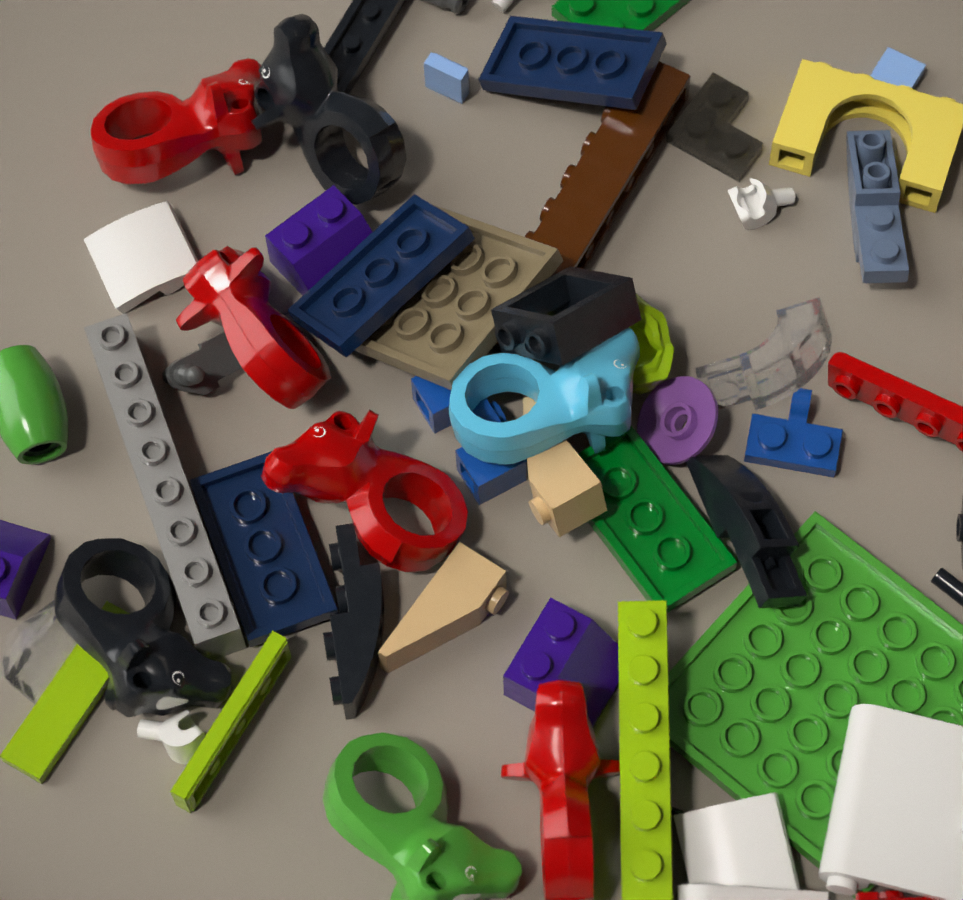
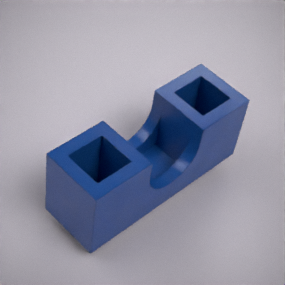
[411,376,527,505]

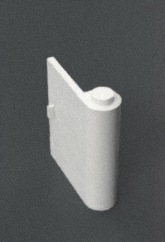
[818,704,963,900]

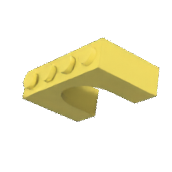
[769,59,963,213]

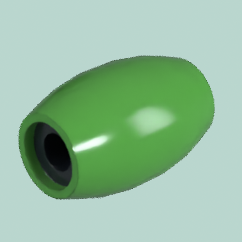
[0,345,68,465]

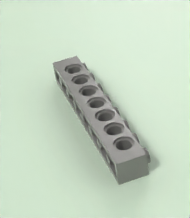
[84,313,246,660]

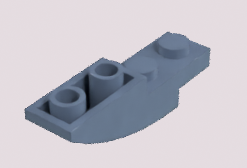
[846,130,909,284]

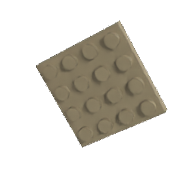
[355,204,563,390]

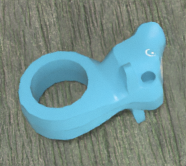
[449,328,640,465]

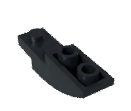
[686,455,807,609]
[323,523,384,720]

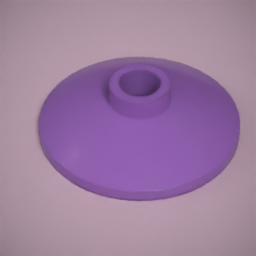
[637,376,718,465]

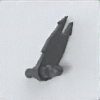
[162,312,288,395]

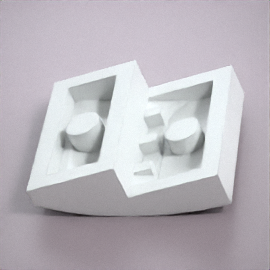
[84,201,198,314]
[674,793,801,890]

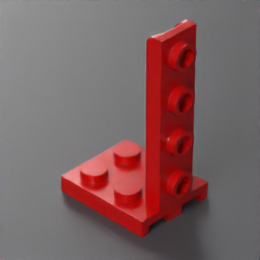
[828,352,963,452]

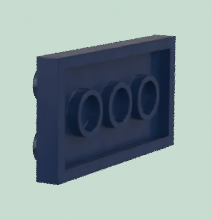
[478,16,667,110]
[287,194,475,358]
[189,451,338,648]

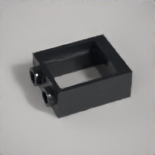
[491,266,642,366]

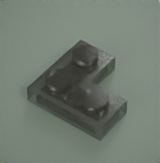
[666,73,763,182]

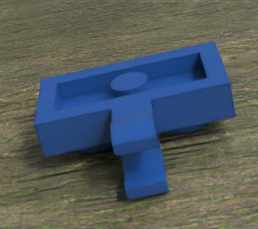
[744,387,843,478]

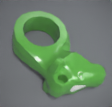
[323,732,522,900]

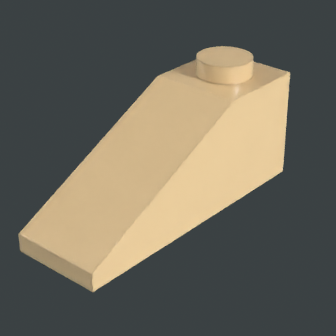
[522,397,607,537]
[378,542,509,673]

